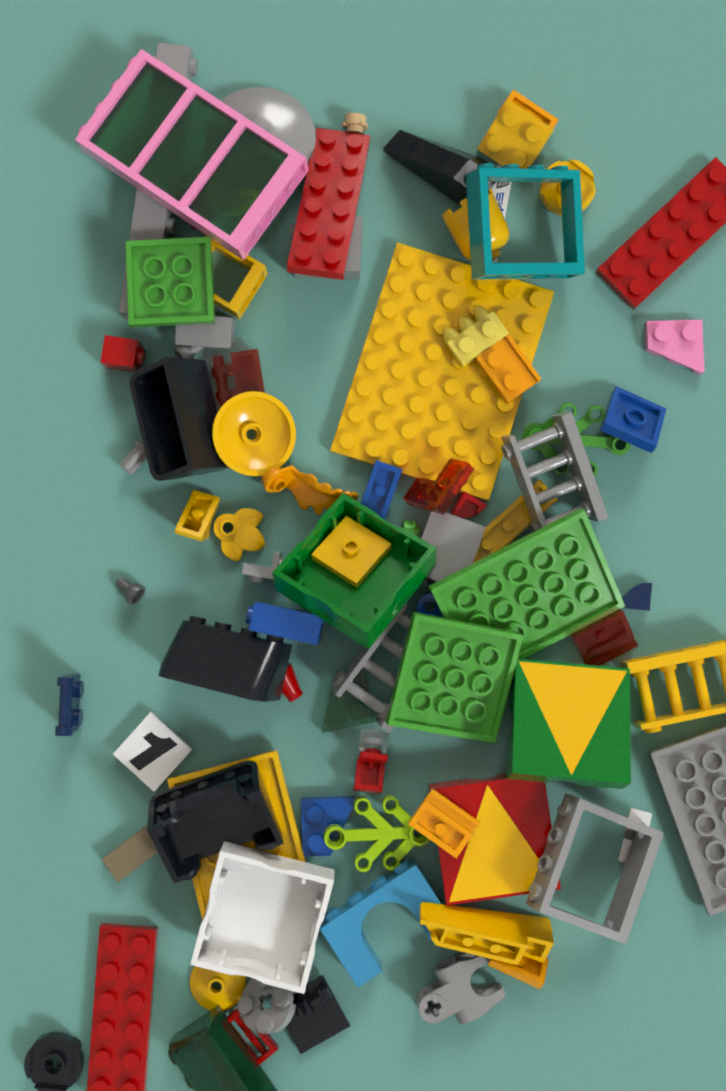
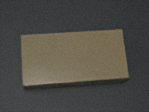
[101,824,158,882]

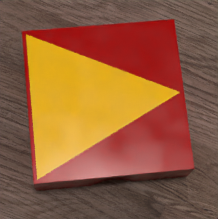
[428,773,561,906]

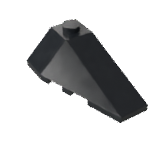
[383,130,497,207]

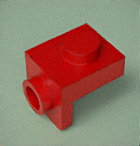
[353,748,388,794]

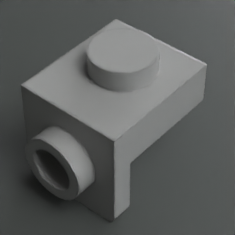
[242,551,284,584]

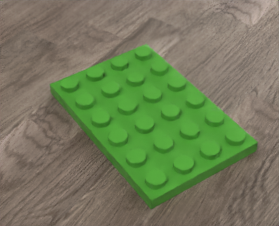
[428,508,625,659]

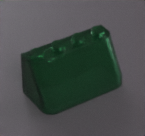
[168,1005,278,1091]

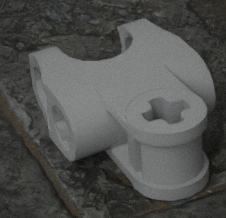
[417,953,506,1024]

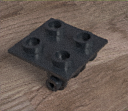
[286,975,350,1054]

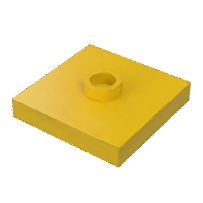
[311,516,392,588]

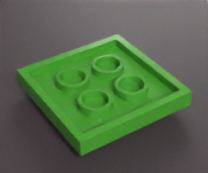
[125,237,215,328]

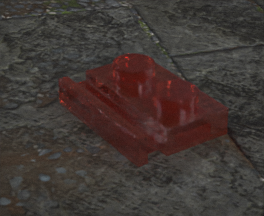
[570,609,639,666]

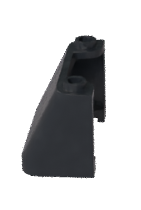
[147,761,284,884]

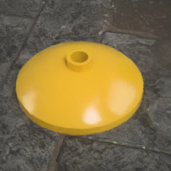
[212,391,296,476]

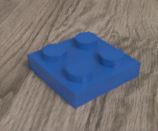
[600,386,666,453]

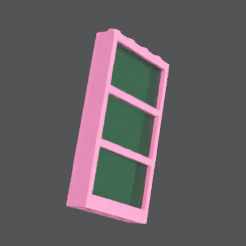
[75,49,309,260]

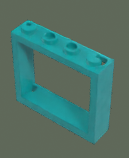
[466,163,585,280]

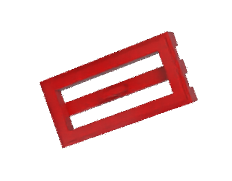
[220,1007,279,1068]

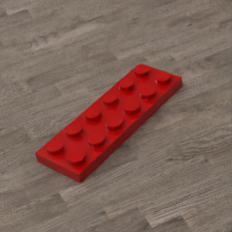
[287,128,370,280]
[596,157,726,310]
[87,923,158,1091]

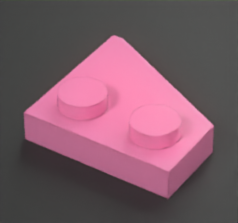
[644,320,705,374]

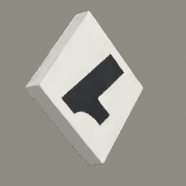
[113,711,193,792]

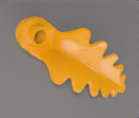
[262,465,359,515]

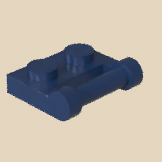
[55,674,84,736]

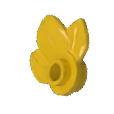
[213,508,265,562]

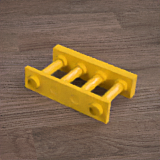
[620,639,726,733]

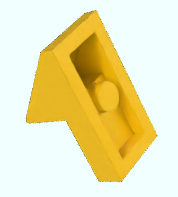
[175,490,220,541]

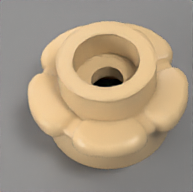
[341,113,368,134]

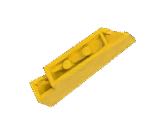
[419,902,554,965]

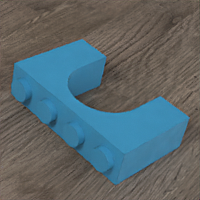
[320,858,445,988]

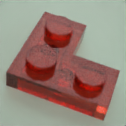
[403,458,474,515]

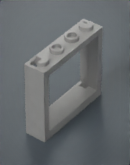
[525,793,664,944]

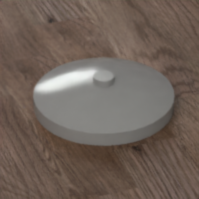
[205,87,316,191]

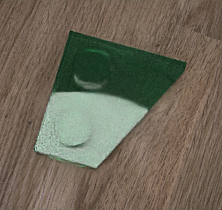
[322,667,375,733]

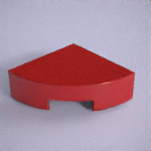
[449,491,487,519]

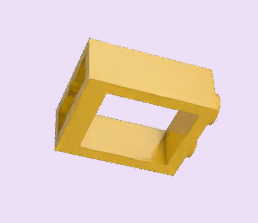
[205,235,268,320]

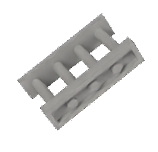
[501,412,609,533]
[331,604,411,733]

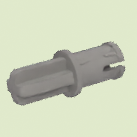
[120,439,147,474]

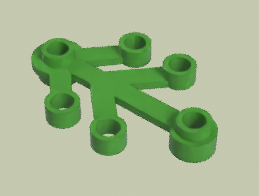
[522,402,631,476]

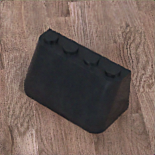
[130,357,229,481]
[158,615,292,702]

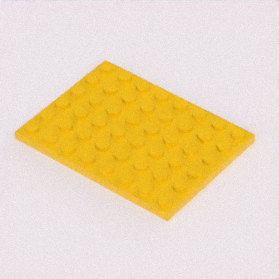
[330,242,555,502]

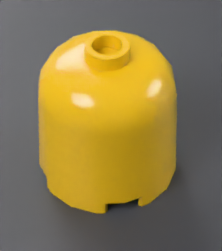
[442,189,510,260]

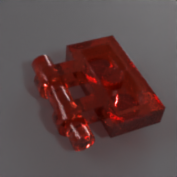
[211,349,265,408]

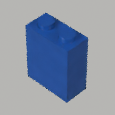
[246,602,324,645]

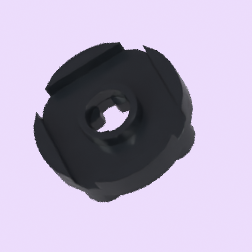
[24,1032,84,1091]

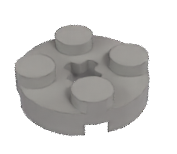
[237,978,296,1034]

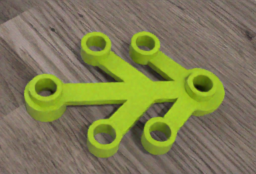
[323,795,430,872]

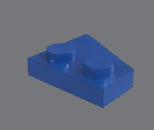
[301,796,355,857]

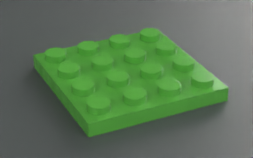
[385,612,524,743]

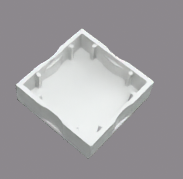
[190,841,335,994]

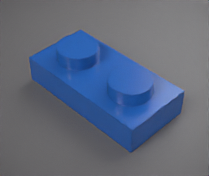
[361,460,403,520]

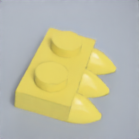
[443,306,509,367]

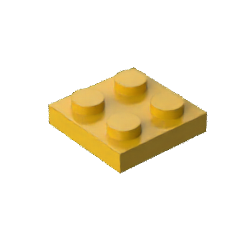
[477,98,554,169]

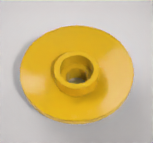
[190,966,246,1011]

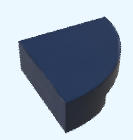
[622,583,652,611]

